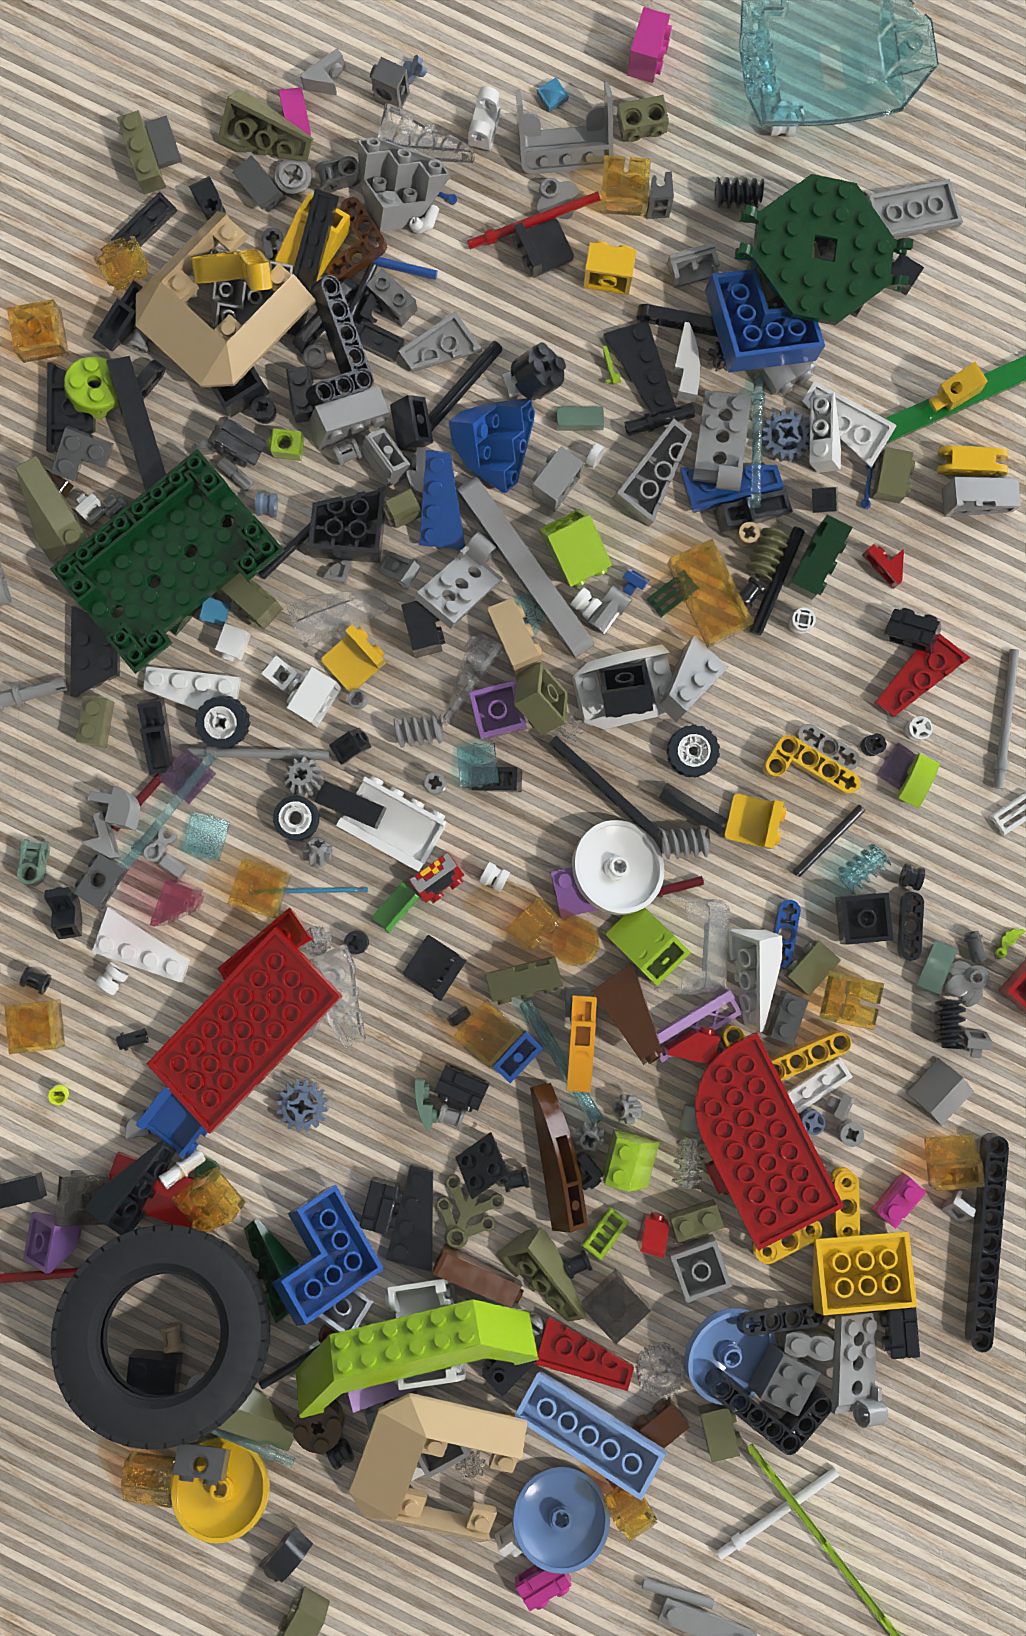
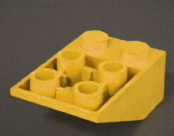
[275,193,350,282]

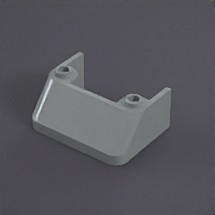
[516,82,613,174]

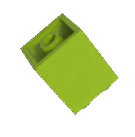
[538,508,612,587]
[602,1129,660,1192]

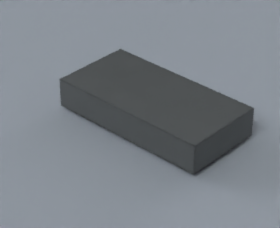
[145,115,182,169]

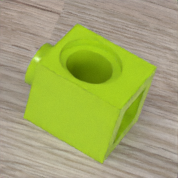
[268,428,304,461]

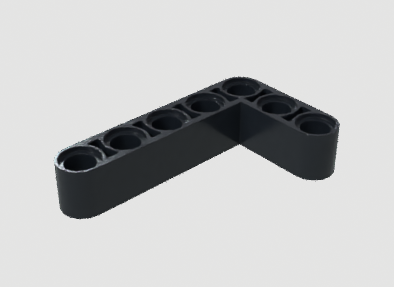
[306,275,374,407]
[705,1368,832,1455]

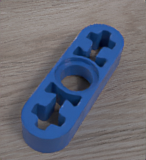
[773,900,801,968]

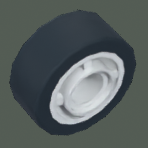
[273,796,320,841]

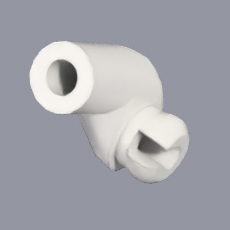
[409,204,439,234]

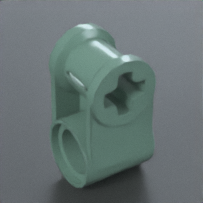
[17,839,50,885]

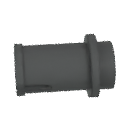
[964,931,987,962]

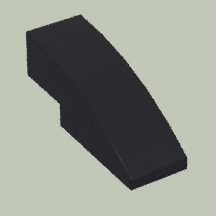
[92,280,143,352]
[714,489,793,533]
[137,697,173,775]
[0,1172,47,1209]

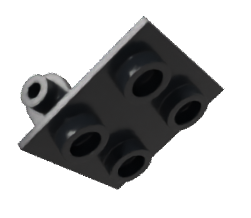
[455,1132,510,1199]

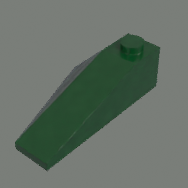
[244,1218,299,1323]

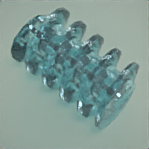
[838,844,891,894]

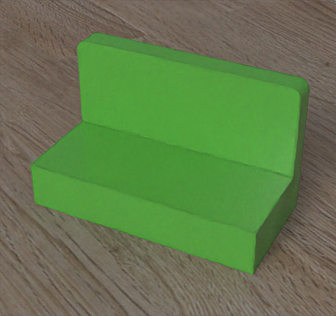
[372,881,420,933]

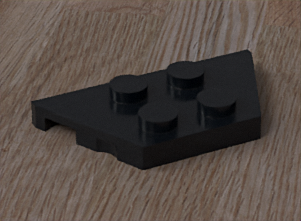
[46,362,96,453]
[70,606,120,697]

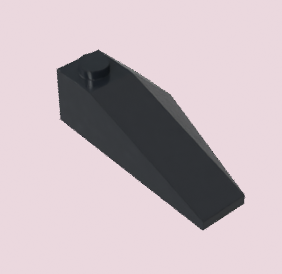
[84,1140,176,1235]

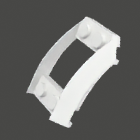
[572,644,672,730]

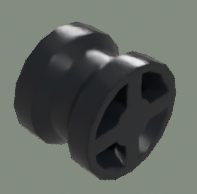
[251,396,277,424]
[899,864,925,891]
[344,931,369,954]
[326,1438,354,1470]

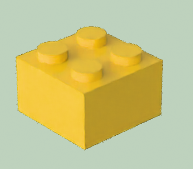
[583,241,637,296]

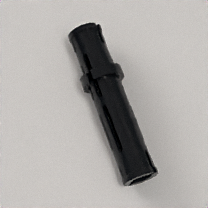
[624,403,695,437]

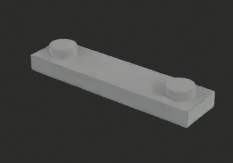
[658,1596,757,1636]

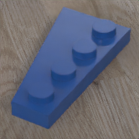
[419,450,466,550]
[680,465,784,513]

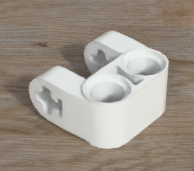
[468,87,501,151]

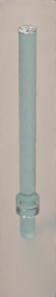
[751,375,765,508]
[121,753,216,869]
[210,1428,296,1468]

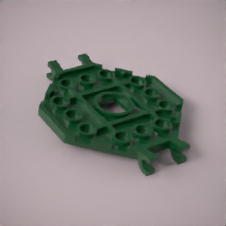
[734,174,914,326]

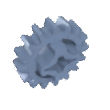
[761,410,810,462]
[276,1079,329,1132]

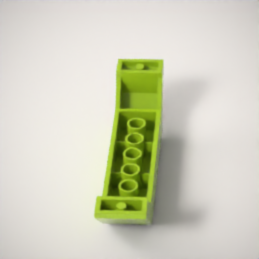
[296,1299,539,1418]

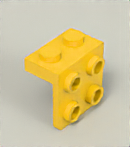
[322,624,386,692]
[724,794,786,849]

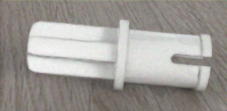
[159,1150,206,1189]

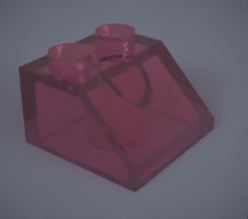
[150,879,204,927]

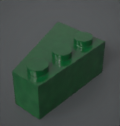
[787,514,853,600]

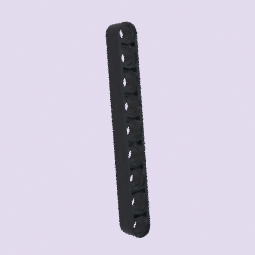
[965,1133,1009,1353]

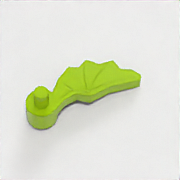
[603,345,621,385]
[994,928,1026,959]

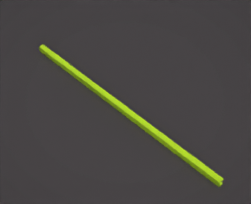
[747,1443,901,1636]

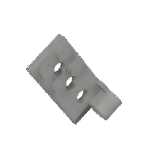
[693,390,751,492]
[414,532,503,629]
[832,1311,888,1428]

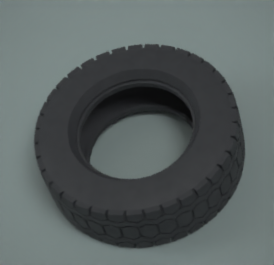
[50,1225,271,1450]

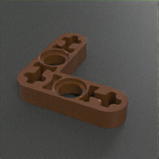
[326,197,387,284]

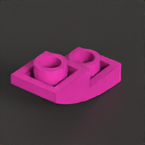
[279,87,311,136]

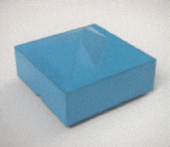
[537,78,569,112]

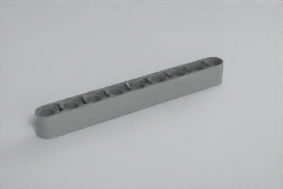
[456,476,595,658]

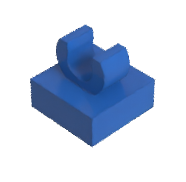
[623,568,649,596]

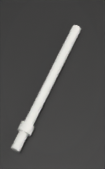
[716,1467,840,1560]

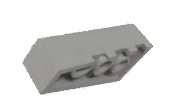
[612,419,692,527]

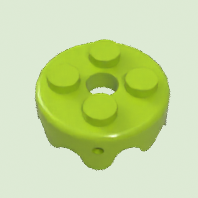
[64,357,119,419]

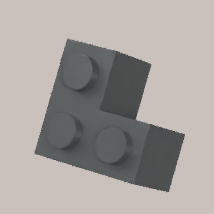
[51,426,114,481]

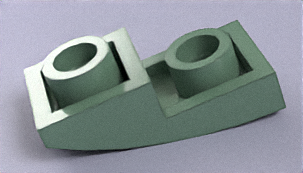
[916,940,958,996]
[415,1078,438,1130]

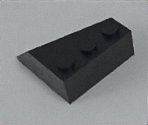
[308,487,386,563]

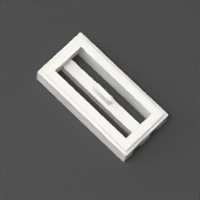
[989,792,1026,836]

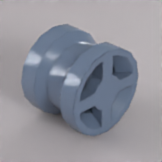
[255,492,278,517]
[799,1109,826,1135]

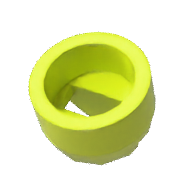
[48,1084,69,1105]

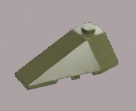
[217,90,314,162]
[15,455,90,562]
[496,1227,586,1322]
[218,1387,294,1451]

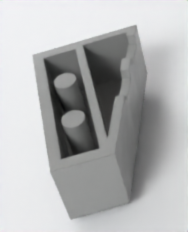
[308,387,390,451]
[942,476,1021,517]
[659,635,728,722]

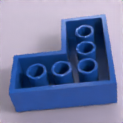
[705,269,825,373]
[272,1185,384,1326]

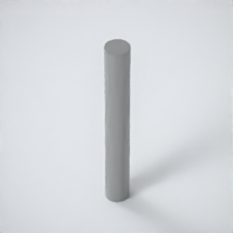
[642,1579,714,1609]

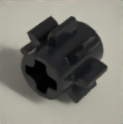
[708,341,728,372]

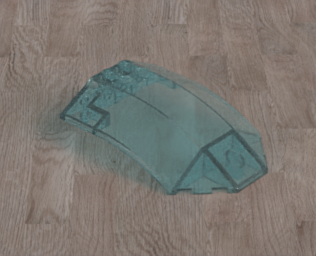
[739,0,939,126]

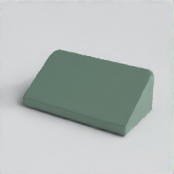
[557,406,604,431]

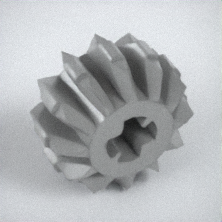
[283,757,324,797]

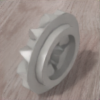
[275,159,312,196]

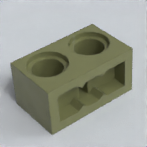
[617,95,669,142]

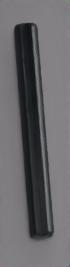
[428,341,503,432]
[750,526,805,636]

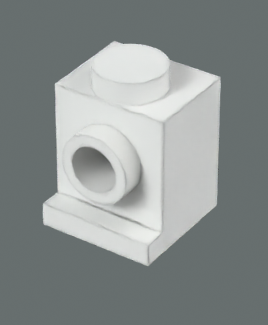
[261,656,301,693]

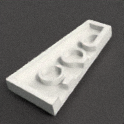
[143,666,241,721]
[92,907,190,982]

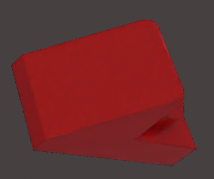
[862,544,904,589]

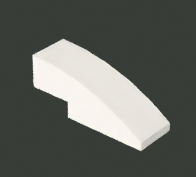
[673,322,700,403]

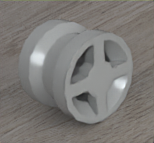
[836,1120,864,1147]

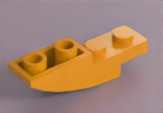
[566,995,597,1092]

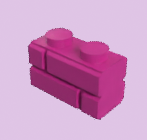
[871,1172,927,1229]
[515,1565,572,1611]

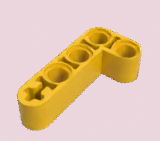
[762,735,860,795]

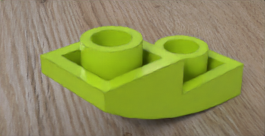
[896,753,940,808]

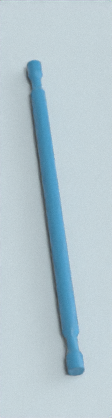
[255,887,368,894]

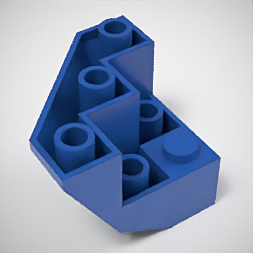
[449,398,535,493]

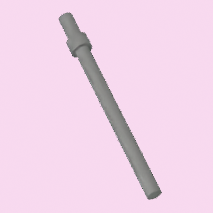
[993,649,1020,789]
[188,745,330,760]

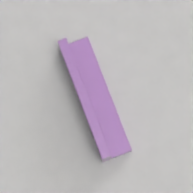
[657,989,742,1063]

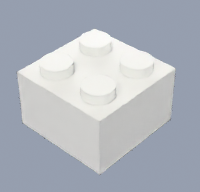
[287,667,342,728]

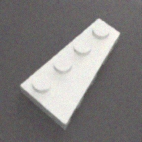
[802,380,896,468]

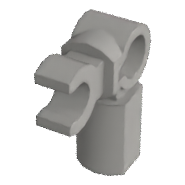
[144,826,187,881]

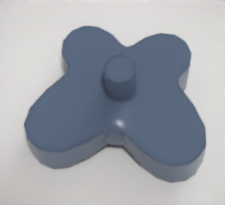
[403,55,427,85]

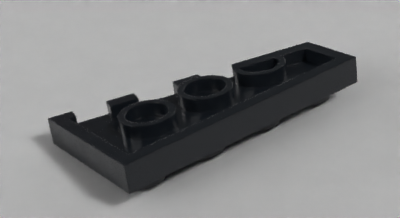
[603,320,676,414]
[386,1165,434,1272]

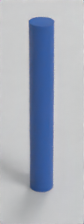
[372,257,438,280]

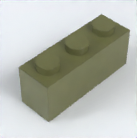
[117,110,166,194]

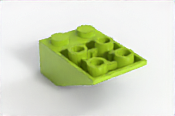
[605,907,691,986]

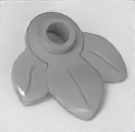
[537,178,580,219]
[944,961,990,1007]

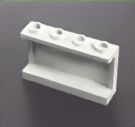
[336,775,448,872]

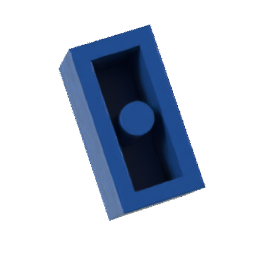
[493,1029,543,1083]

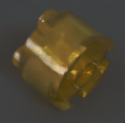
[93,236,150,290]
[551,918,599,966]
[602,1486,658,1542]

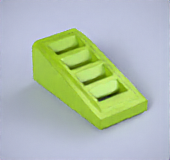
[580,1207,629,1261]

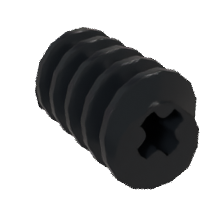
[714,177,764,210]
[934,999,966,1049]

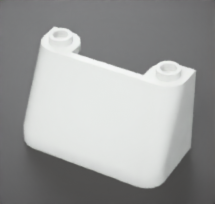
[385,1279,466,1390]

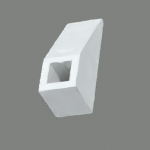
[809,393,841,473]

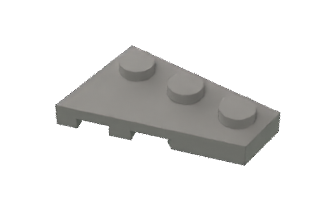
[398,312,482,372]

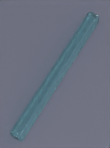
[520,999,603,1124]

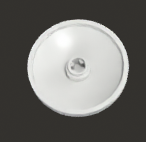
[572,820,664,915]

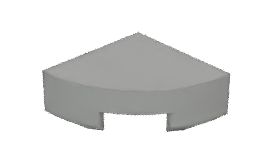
[192,439,216,455]
[323,560,352,585]
[125,1110,151,1140]

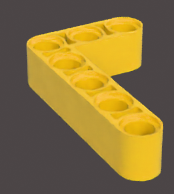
[191,249,272,291]
[720,1024,852,1081]

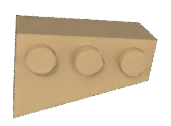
[487,597,543,681]

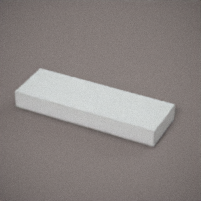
[786,1056,853,1113]

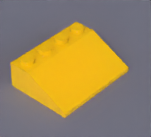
[812,1231,917,1315]

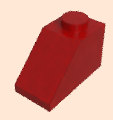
[664,1026,720,1064]
[636,1212,669,1258]

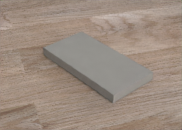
[866,179,963,239]

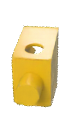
[929,362,988,412]

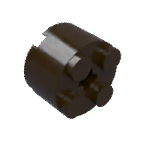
[293,1399,345,1454]

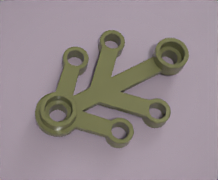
[437,1174,504,1249]

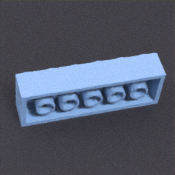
[514,1371,667,1500]

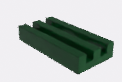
[647,570,698,618]

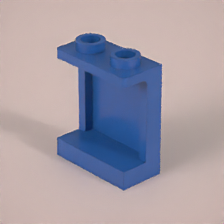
[135,1086,208,1159]

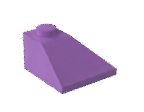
[551,867,599,918]
[23,1212,81,1273]

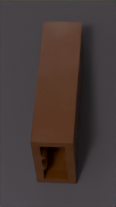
[592,964,663,1065]
[433,1243,524,1308]

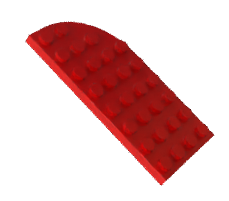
[695,1032,844,1251]

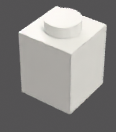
[215,623,251,662]

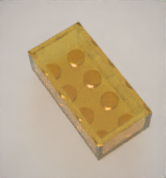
[667,539,754,648]

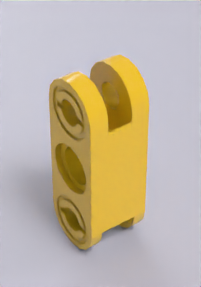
[937,446,1008,477]
[830,1167,860,1237]
[752,1221,822,1264]

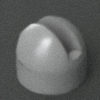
[347,689,368,709]
[530,1314,544,1336]

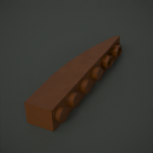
[530,1083,589,1233]

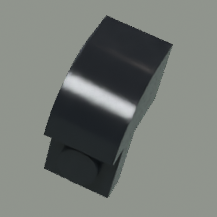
[44,887,83,940]
[259,1527,313,1583]

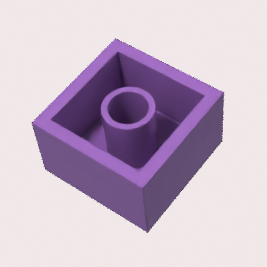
[469,680,527,741]

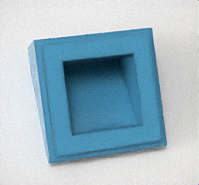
[199,598,230,626]

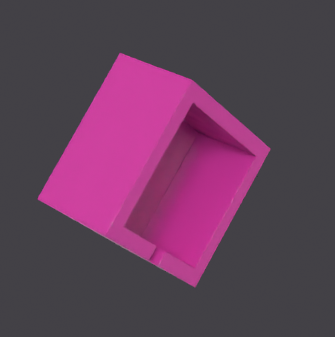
[627,7,673,83]

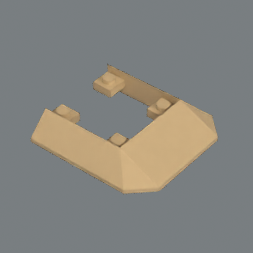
[136,211,316,388]
[349,1393,527,1543]

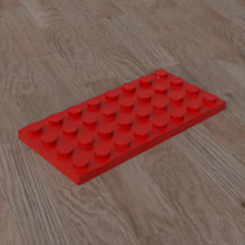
[146,927,343,1134]

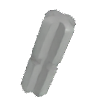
[217,457,253,491]

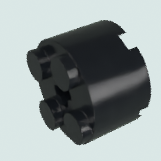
[511,342,566,400]

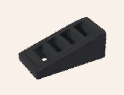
[472,767,522,792]

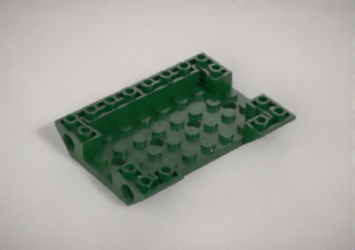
[50,449,285,674]

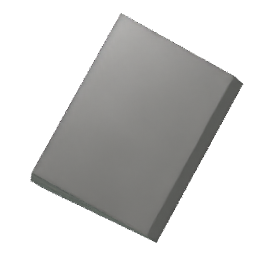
[906,1058,974,1126]
[317,1289,373,1333]

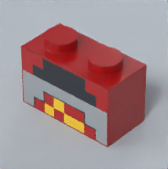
[409,852,465,904]

